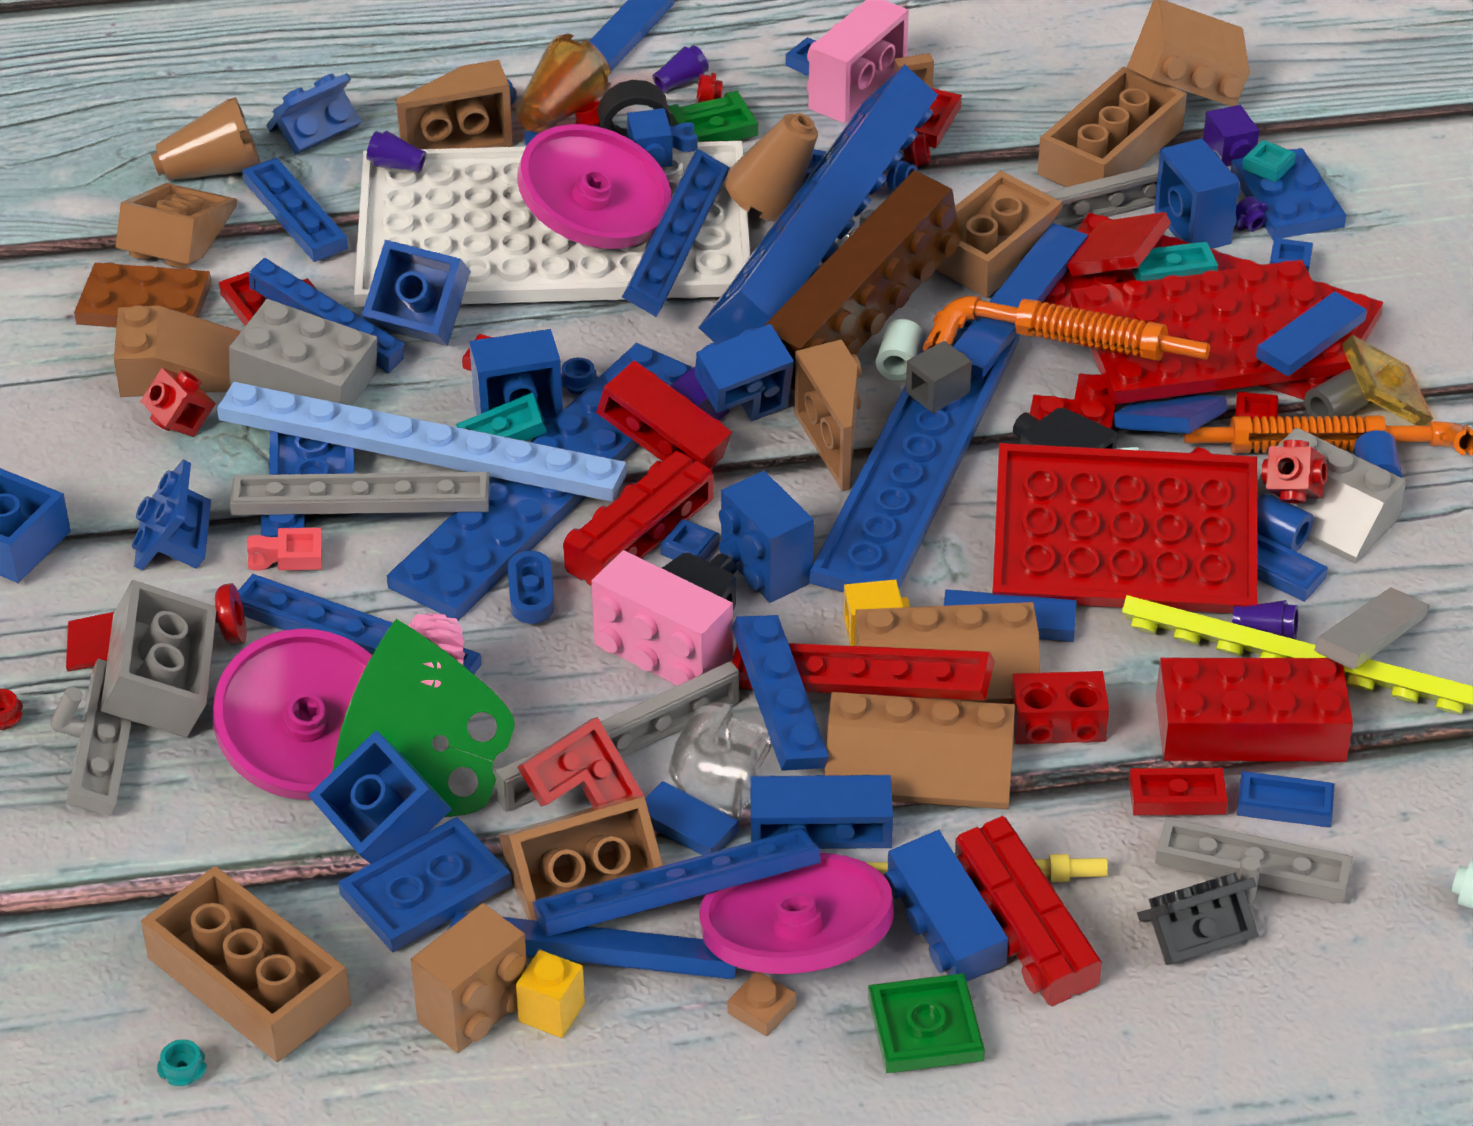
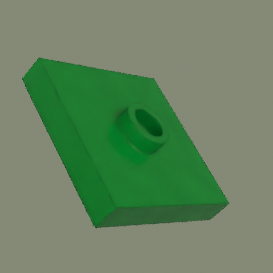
[868,973,985,1074]

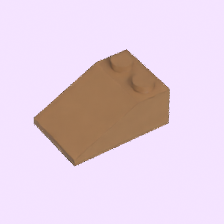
[396,60,513,149]
[935,170,1062,298]
[115,183,237,268]
[114,305,241,397]
[795,339,862,491]

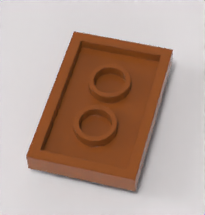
[74,262,212,327]

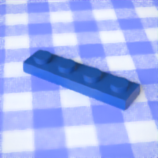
[243,157,348,262]
[732,615,829,771]

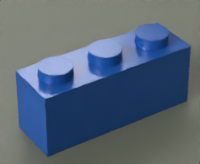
[750,775,893,849]
[884,829,1008,982]

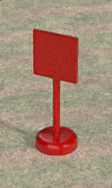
[66,583,247,672]

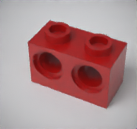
[1010,671,1109,744]

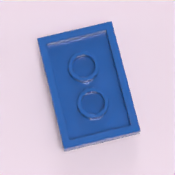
[1230,148,1346,240]
[269,431,355,475]
[338,817,512,953]

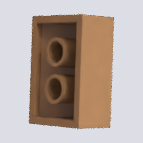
[1127,0,1250,106]
[498,796,663,921]

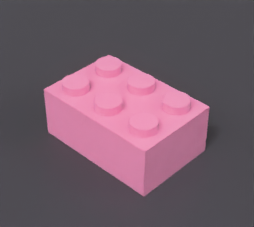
[807,0,909,124]
[591,550,733,686]

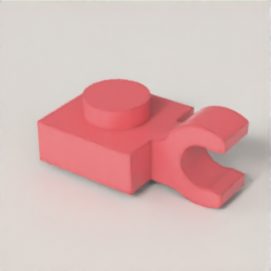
[247,528,322,571]

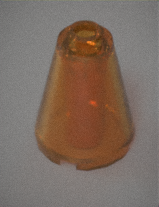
[516,33,611,133]

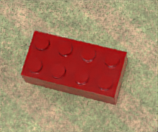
[1156,658,1353,762]

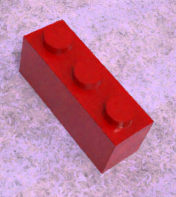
[596,360,732,469]

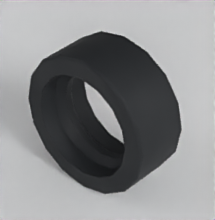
[597,80,672,138]

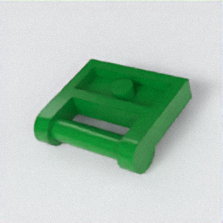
[668,91,758,142]

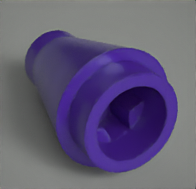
[652,45,709,93]
[366,130,426,173]
[1232,600,1299,640]

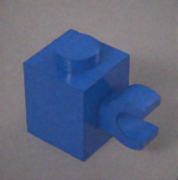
[627,108,698,167]

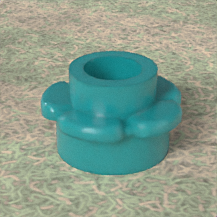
[157,1039,207,1087]

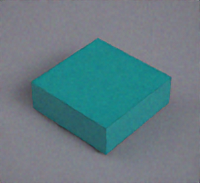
[1242,140,1296,183]

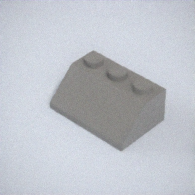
[1257,427,1406,564]

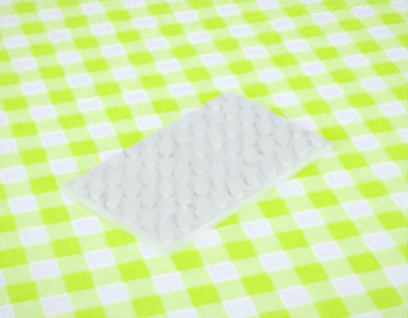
[354,141,750,307]

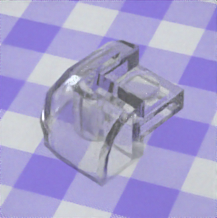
[669,702,773,818]

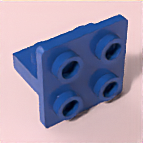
[266,73,362,155]
[132,459,211,570]

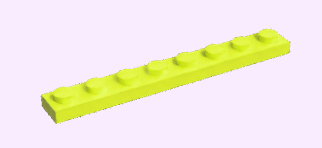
[1122,595,1473,715]

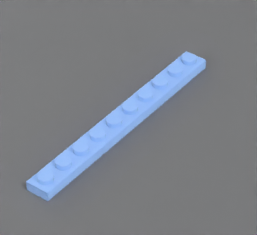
[217,382,626,502]

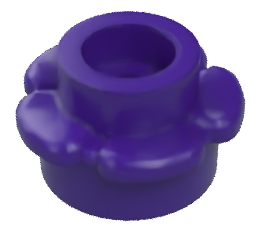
[1235,196,1268,232]

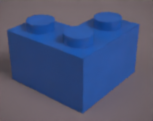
[694,324,794,422]

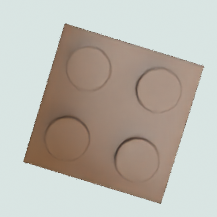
[411,903,527,1053]

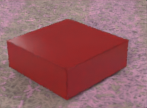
[1235,392,1278,419]

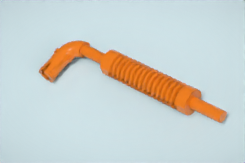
[923,296,1210,361]
[1184,415,1473,456]

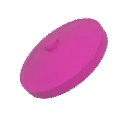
[517,124,671,249]
[213,629,372,800]
[699,853,894,974]

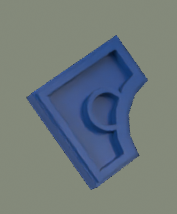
[1114,394,1227,434]

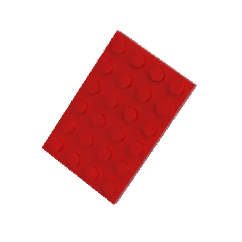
[1070,260,1353,404]
[992,443,1257,614]

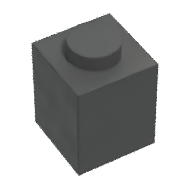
[906,341,972,413]

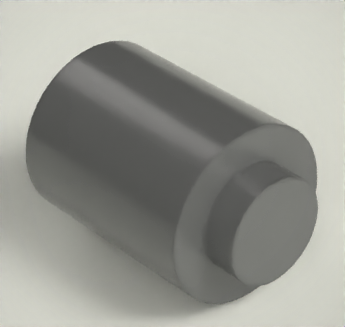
[1304,370,1370,419]

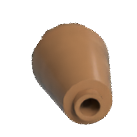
[151,97,261,181]
[725,113,818,221]

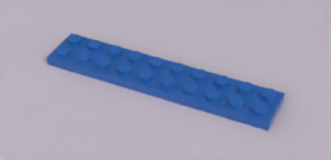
[810,320,1020,592]
[386,343,693,621]

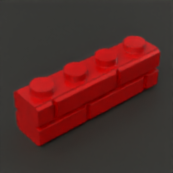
[563,450,714,586]
[955,816,1102,1007]

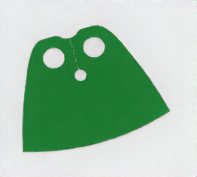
[332,619,515,817]

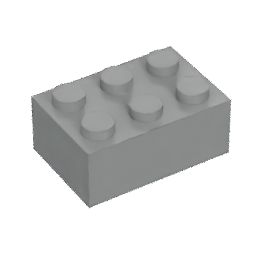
[229,299,377,406]
[100,580,216,738]

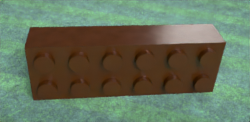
[764,170,961,391]

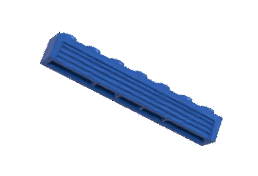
[249,258,405,374]

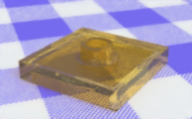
[1342,335,1433,425]

